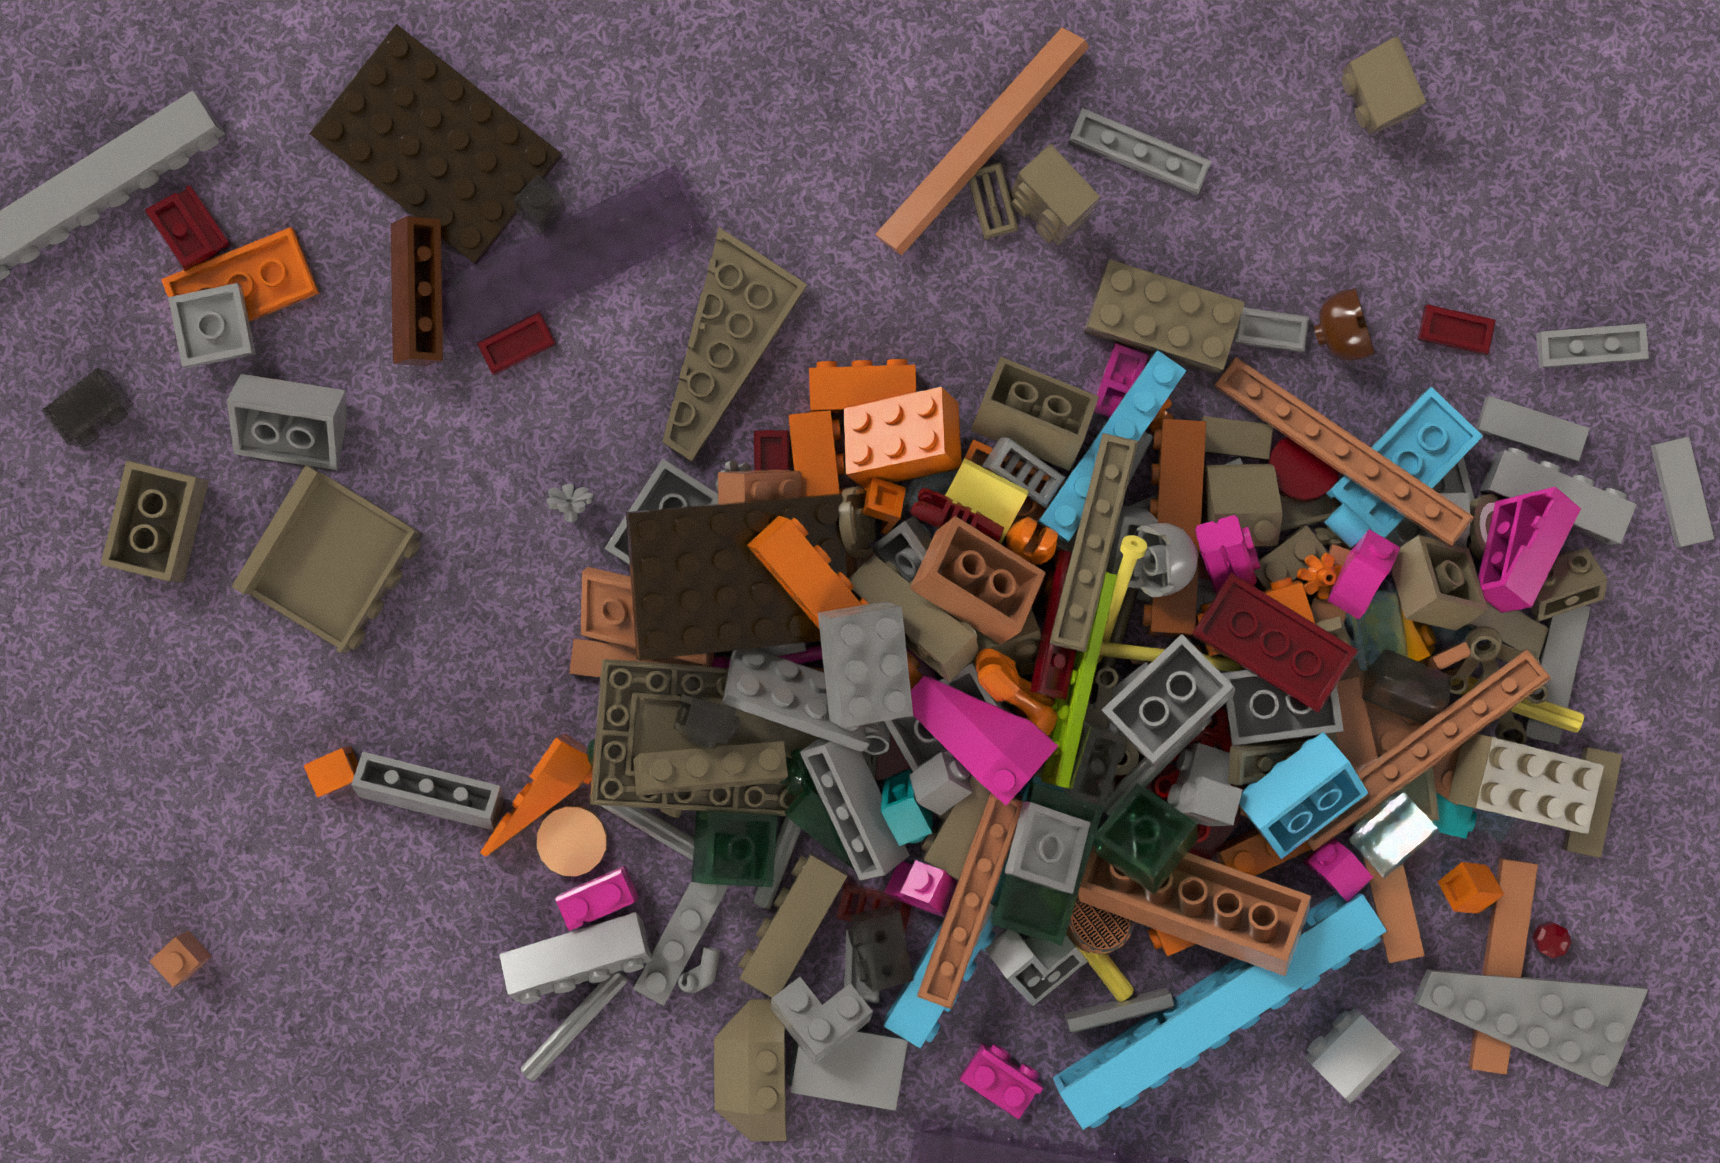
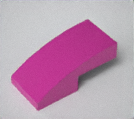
[1094,342,1149,417]

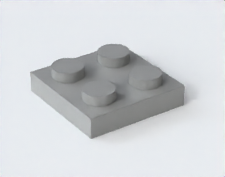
[168,283,256,368]
[1005,802,1090,894]

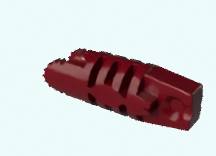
[910,488,1004,543]

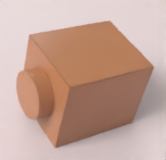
[149,931,212,987]

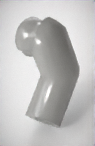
[678,947,721,994]

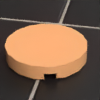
[536,806,608,876]

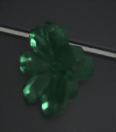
[780,748,816,795]

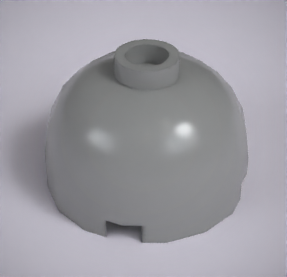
[1133,523,1198,597]

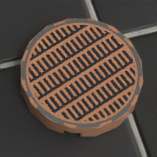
[1063,889,1133,955]

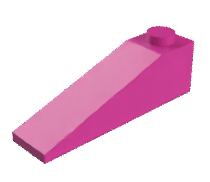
[911,675,1059,806]

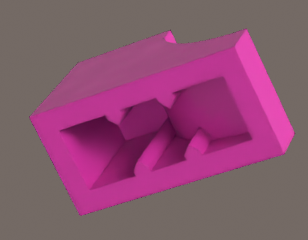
[1327,529,1400,619]
[1303,838,1373,902]
[884,860,957,918]

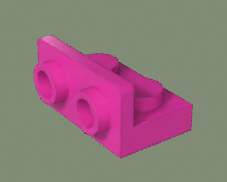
[959,1042,1044,1120]

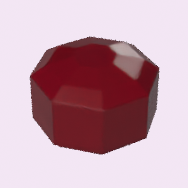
[1532,921,1572,958]

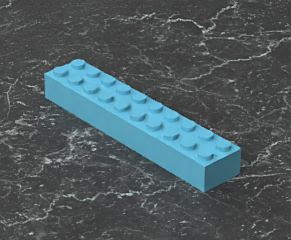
[1053,892,1387,1130]

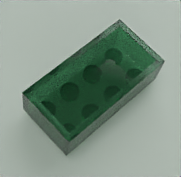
[989,781,1105,946]

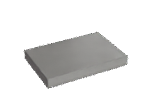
[791,1029,908,1111]

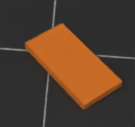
[161,227,320,322]

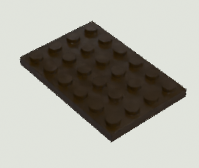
[309,24,563,265]
[626,493,847,661]

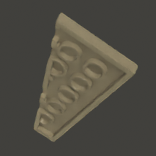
[662,227,808,462]

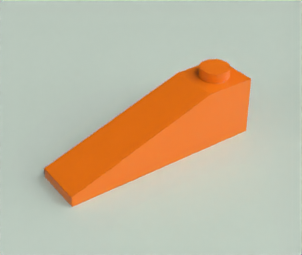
[480,734,594,857]

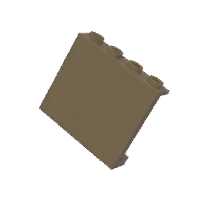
[231,465,422,653]

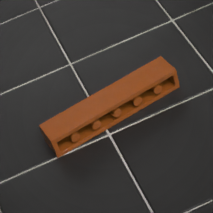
[1142,419,1206,638]

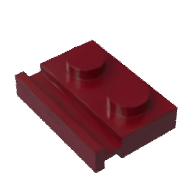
[145,185,230,271]

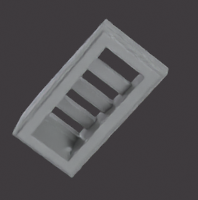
[982,437,1065,508]

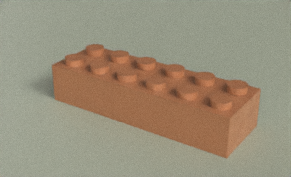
[1077,823,1311,977]

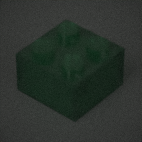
[1094,783,1197,894]
[691,811,777,887]

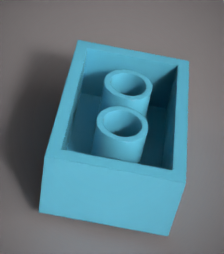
[1239,732,1368,859]

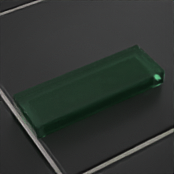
[784,786,855,870]

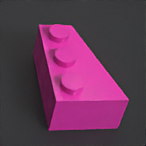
[1478,486,1581,613]

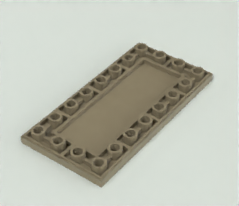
[590,659,878,818]

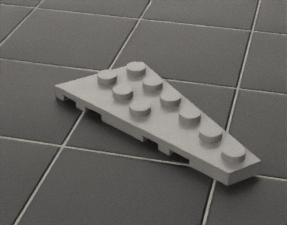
[1413,969,1648,1087]

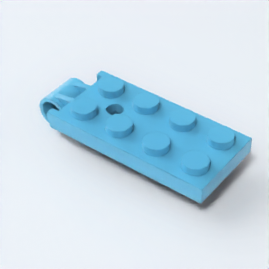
[1324,387,1483,548]

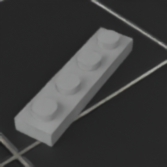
[633,865,732,1006]

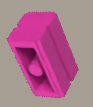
[1195,515,1261,594]
[555,865,639,931]

